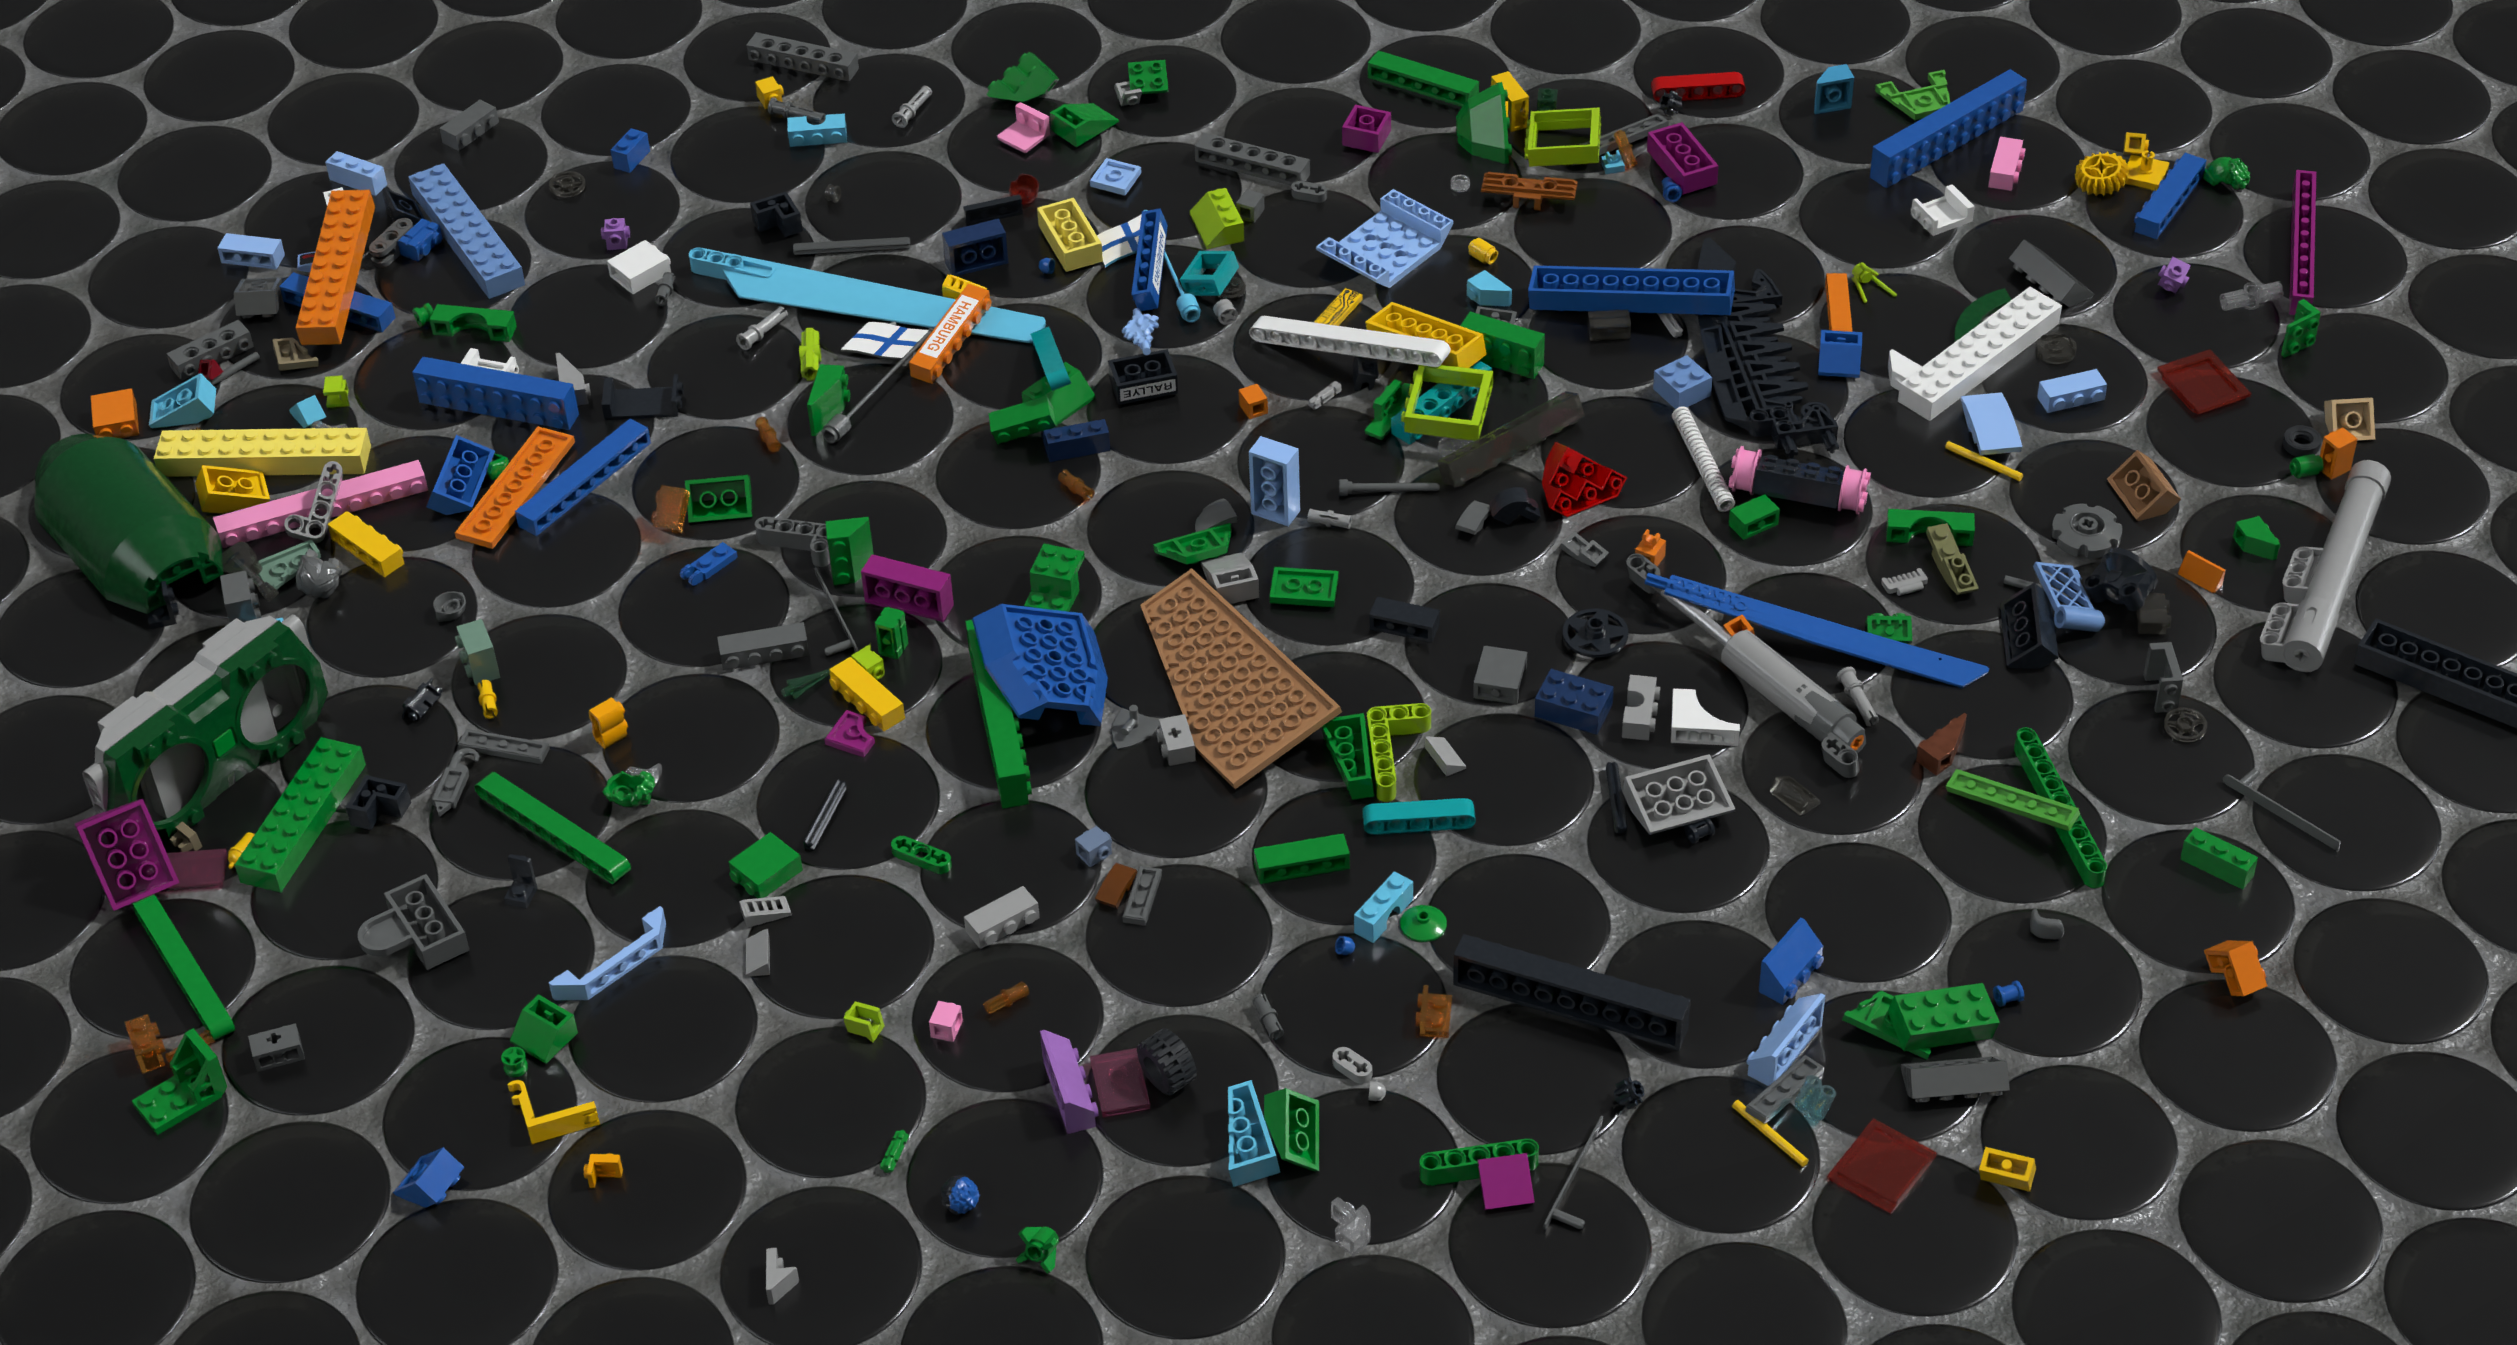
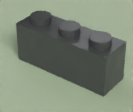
[439,100,499,151]

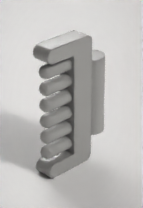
[1881,568,1928,596]

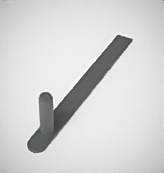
[814,568,859,656]
[2223,768,2341,851]
[1543,1116,1603,1230]

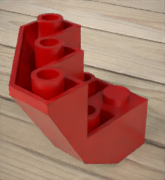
[1542,442,1627,517]

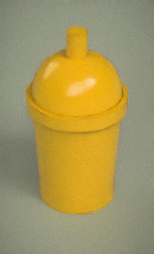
[228,832,255,869]

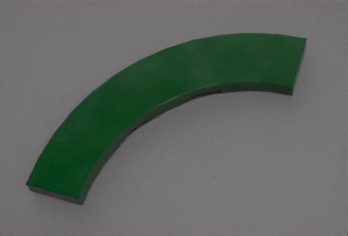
[1954,288,2012,343]

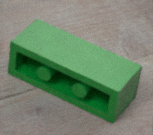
[988,396,1056,444]
[2180,827,2258,890]

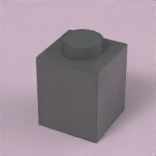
[1236,189,1265,223]

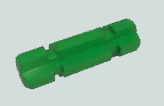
[880,1130,909,1173]

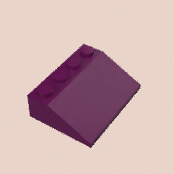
[75,799,180,911]

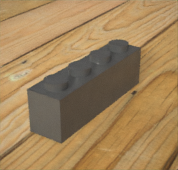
[717,622,809,670]

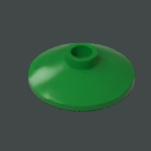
[1400,905,1447,942]

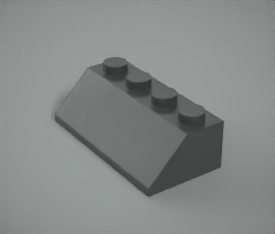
[2009,240,2094,307]
[1901,1056,2010,1102]

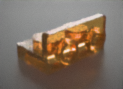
[1416,985,1452,1038]

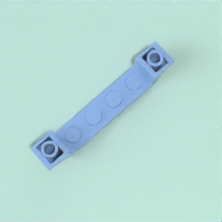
[549,906,666,1000]

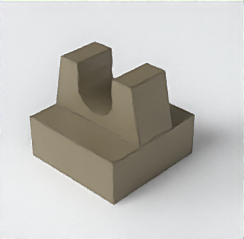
[170,822,203,854]

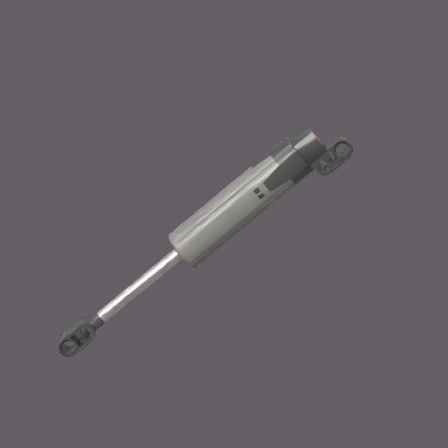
[1626,553,1866,778]

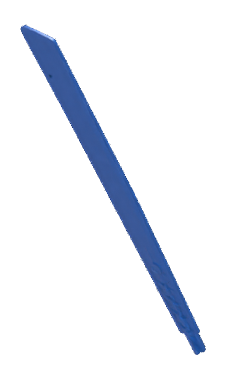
[1645,573,1989,688]

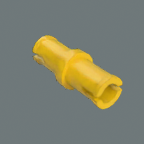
[477,680,498,719]

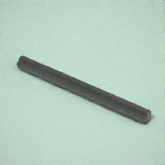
[793,237,910,255]

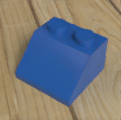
[393,1147,464,1208]

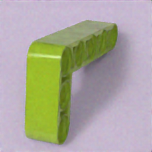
[1367,703,1431,802]

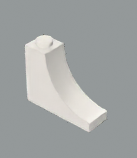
[1671,689,1740,746]

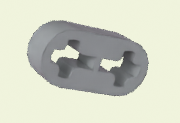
[1332,1047,1372,1084]

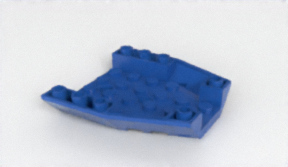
[972,604,1108,726]

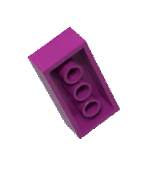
[1647,122,1718,195]
[861,554,954,622]

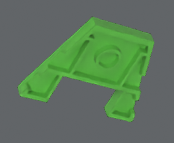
[1875,70,1950,120]

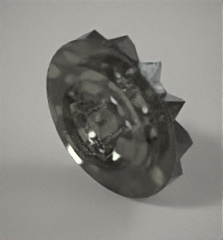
[1217,277,1246,301]

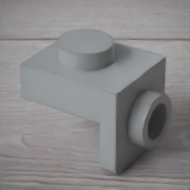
[1114,81,1142,106]

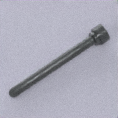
[1339,479,1440,496]

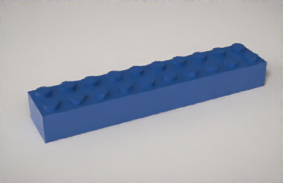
[1870,69,2027,188]
[1528,265,1735,315]

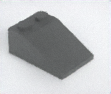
[234,277,282,318]

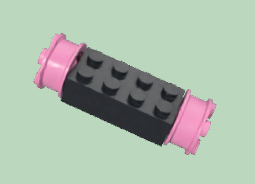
[1728,446,1871,515]

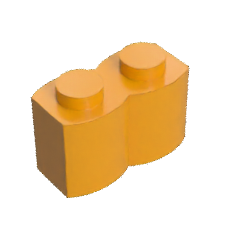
[589,697,628,749]

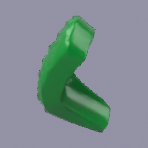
[487,454,509,480]

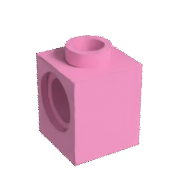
[929,1001,963,1042]

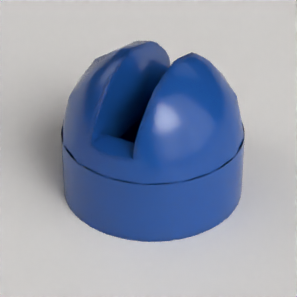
[1039,258,1055,274]
[1335,936,1355,955]

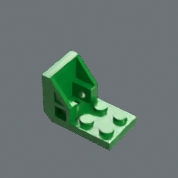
[132,1028,227,1135]

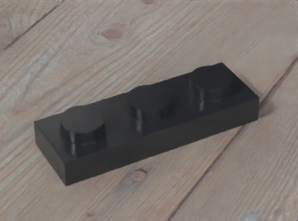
[963,194,1023,226]

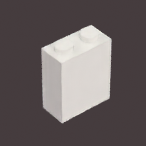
[607,240,671,294]

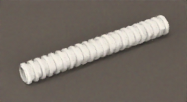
[1672,407,1735,512]

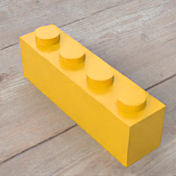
[327,511,404,577]
[829,657,905,731]

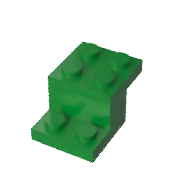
[1024,544,1085,612]

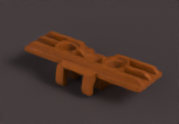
[1481,172,1578,210]

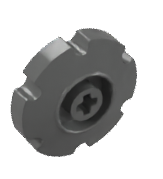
[2051,504,2122,559]

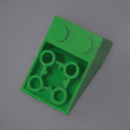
[1050,103,1119,147]

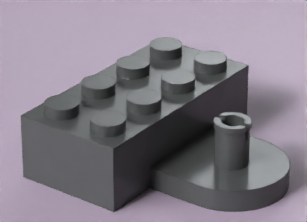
[358,874,469,970]

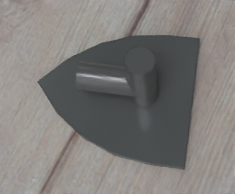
[1112,705,1159,750]

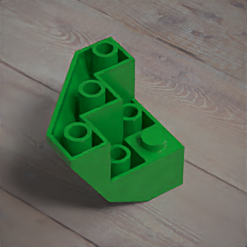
[986,52,1059,102]
[1456,82,1512,164]

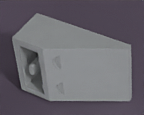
[1200,553,1259,604]

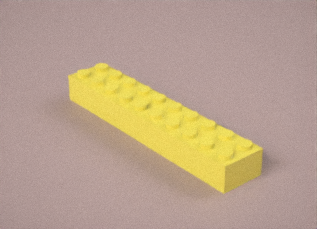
[154,428,371,477]

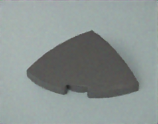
[1195,498,1237,532]

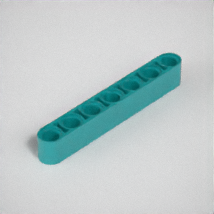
[1030,326,1071,391]

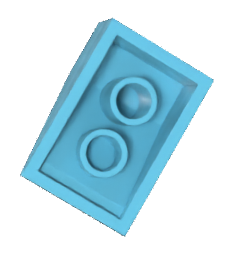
[149,373,216,428]

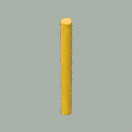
[1945,441,2023,481]
[1732,1100,1809,1167]

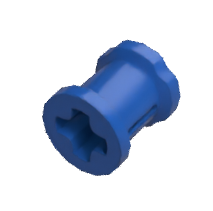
[1993,980,2024,1007]

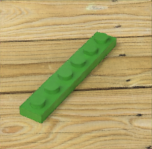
[1946,769,2080,831]

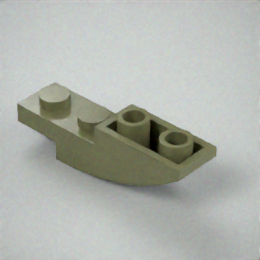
[1926,523,1979,595]

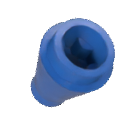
[1662,177,1682,202]

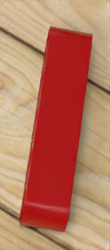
[1651,72,1746,102]

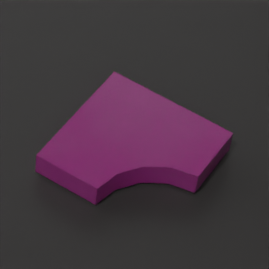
[825,710,875,758]

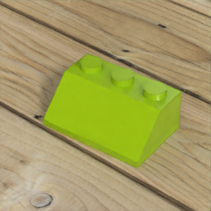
[1190,188,1244,249]

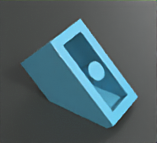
[1467,270,1512,306]
[289,395,326,429]

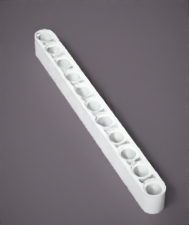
[1249,316,1451,367]

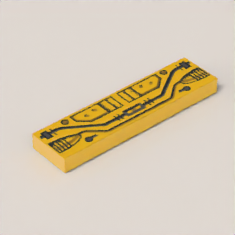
[1314,288,1363,326]

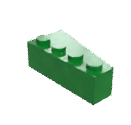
[1321,713,1374,800]

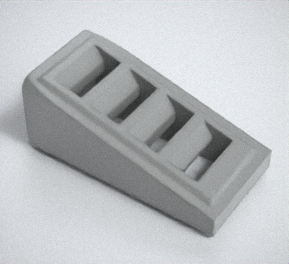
[739,896,792,928]

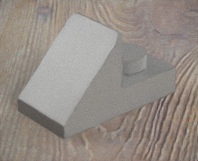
[766,1248,799,1305]

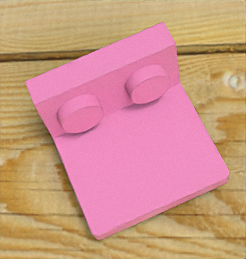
[997,102,1050,153]

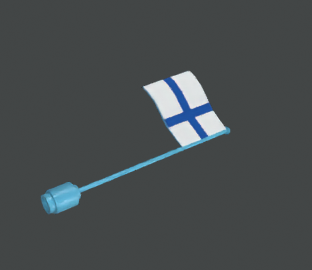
[1097,210,1201,322]

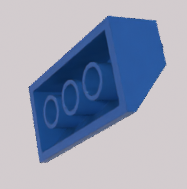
[426,435,495,515]

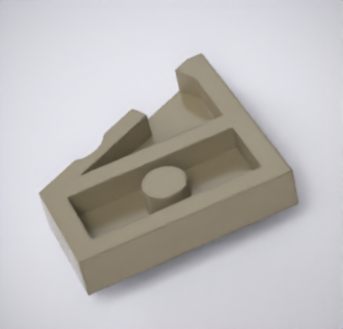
[273,337,318,370]

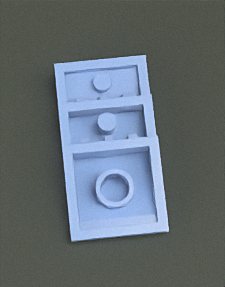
[1961,393,2022,455]

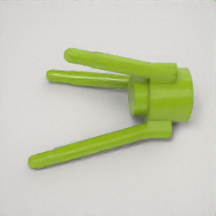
[1852,262,1897,303]

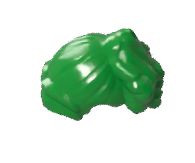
[2203,157,2250,189]
[602,771,655,807]

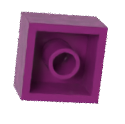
[1342,105,1391,153]

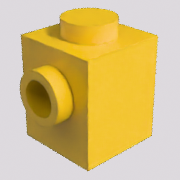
[755,76,784,109]
[2123,132,2149,156]

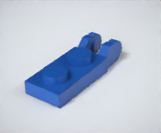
[680,542,738,586]

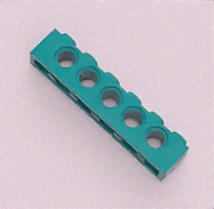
[1391,360,1492,445]

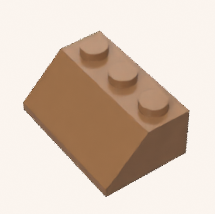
[2107,450,2181,521]

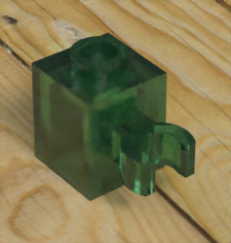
[1537,88,1558,111]

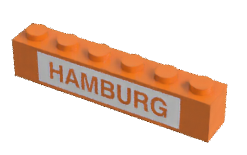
[909,283,992,384]

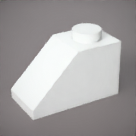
[1888,349,1922,390]

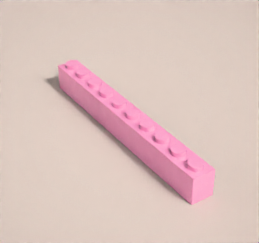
[213,460,428,548]

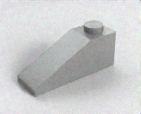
[556,353,591,406]

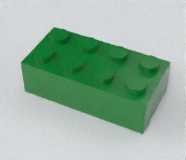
[1460,312,1545,379]
[1887,983,2000,1052]

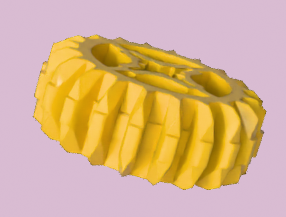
[2075,151,2129,196]

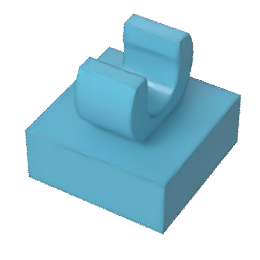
[1601,150,1625,174]

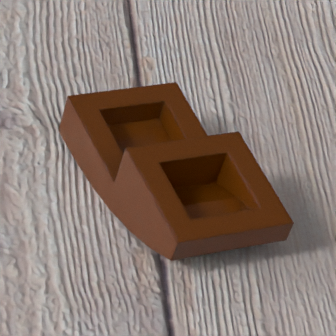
[1095,863,1138,909]

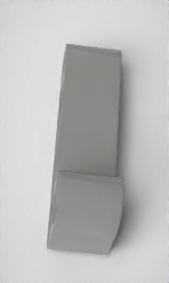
[284,461,343,543]

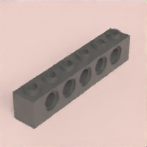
[746,32,859,81]
[1195,133,1310,185]

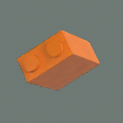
[91,388,139,438]

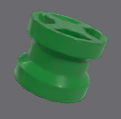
[412,303,433,327]
[501,1047,528,1077]

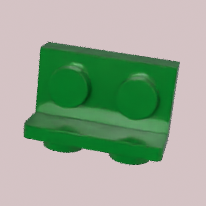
[1865,613,1912,644]

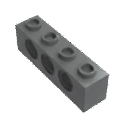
[166,320,254,381]

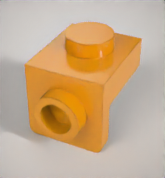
[584,1154,623,1188]

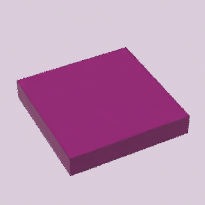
[1477,1153,1535,1210]

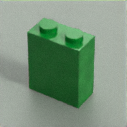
[728,832,803,898]

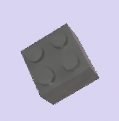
[220,570,262,622]

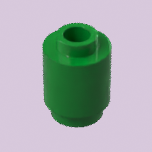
[2289,454,2324,478]

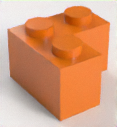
[2204,940,2267,996]

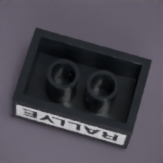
[1108,349,1178,405]

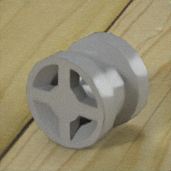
[1213,299,1238,325]

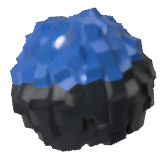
[940,1175,980,1215]

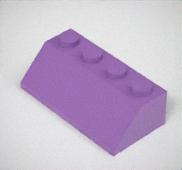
[1040,1030,1099,1134]

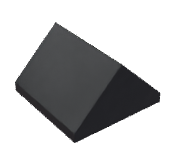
[382,187,425,227]

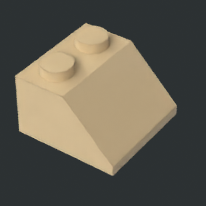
[2324,398,2375,441]

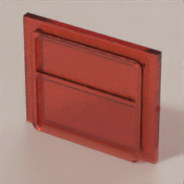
[2157,349,2251,414]
[1827,1118,1937,1214]

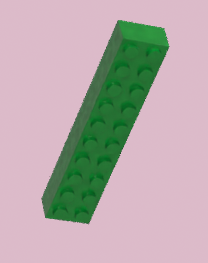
[965,620,1032,809]

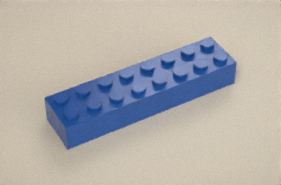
[412,357,579,430]

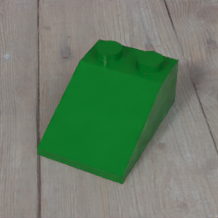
[807,364,850,436]
[1264,1088,1319,1172]

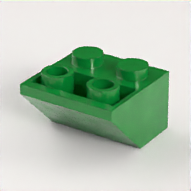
[510,994,578,1064]

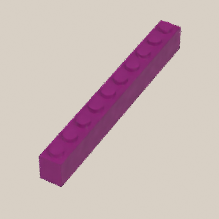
[2289,170,2316,315]

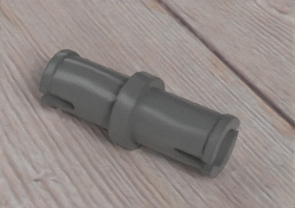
[655,272,675,306]
[1252,994,1284,1040]

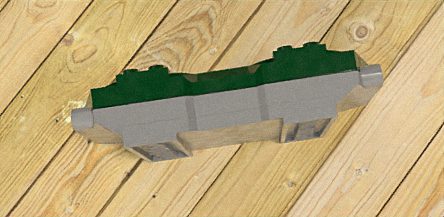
[82,614,328,843]

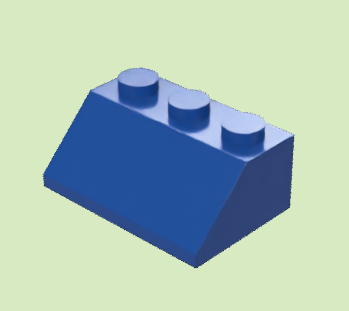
[1759,917,1824,1005]

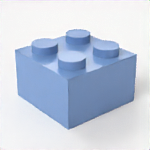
[1653,355,1712,409]

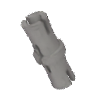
[1308,509,1352,529]

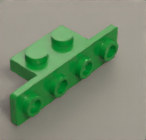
[1365,379,1422,440]

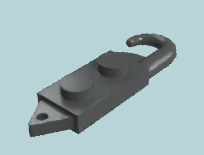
[432,748,479,816]

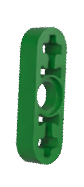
[891,836,952,874]

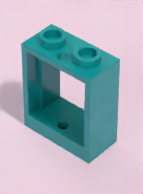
[1180,251,1239,296]

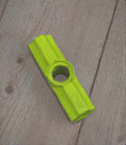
[799,328,821,381]

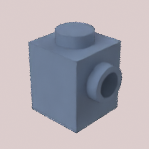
[1075,826,1112,867]

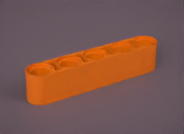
[1825,273,1852,332]

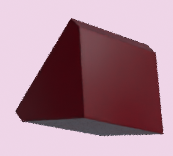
[198,359,223,380]

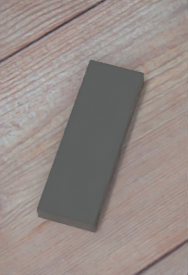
[1123,866,1162,926]

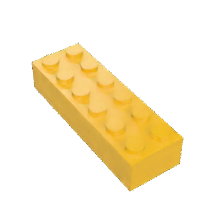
[1365,302,1487,368]

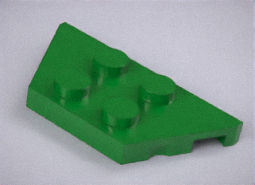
[1153,523,1232,564]
[1842,990,1931,1060]

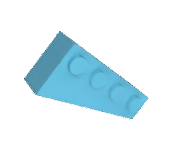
[1228,1080,1281,1187]

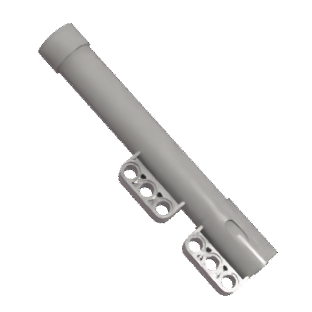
[2260,460,2391,672]

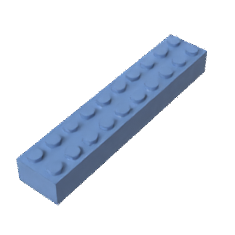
[408,163,525,299]

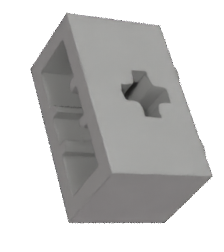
[1156,714,1196,766]

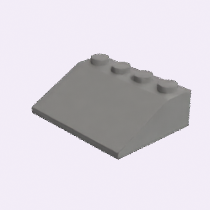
[1622,754,1735,835]

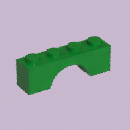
[430,304,517,342]
[1886,509,1975,546]

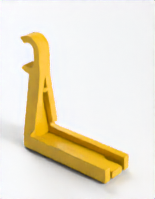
[507,1080,600,1144]

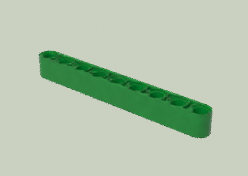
[2014,727,2107,888]
[474,772,631,884]
[132,894,236,1041]

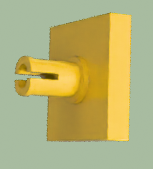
[2125,150,2170,191]

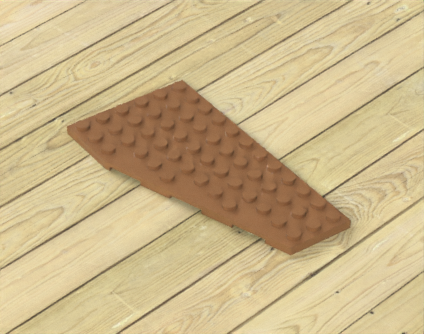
[1140,569,1342,789]

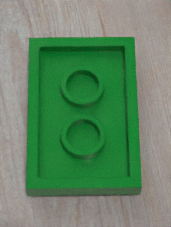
[1270,567,1339,607]

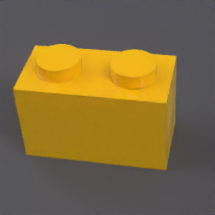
[1979,1147,2036,1192]

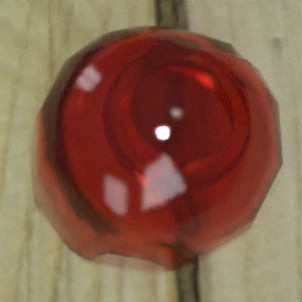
[1009,174,1039,205]

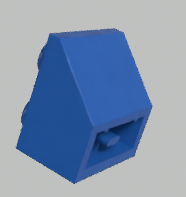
[1818,330,1862,378]

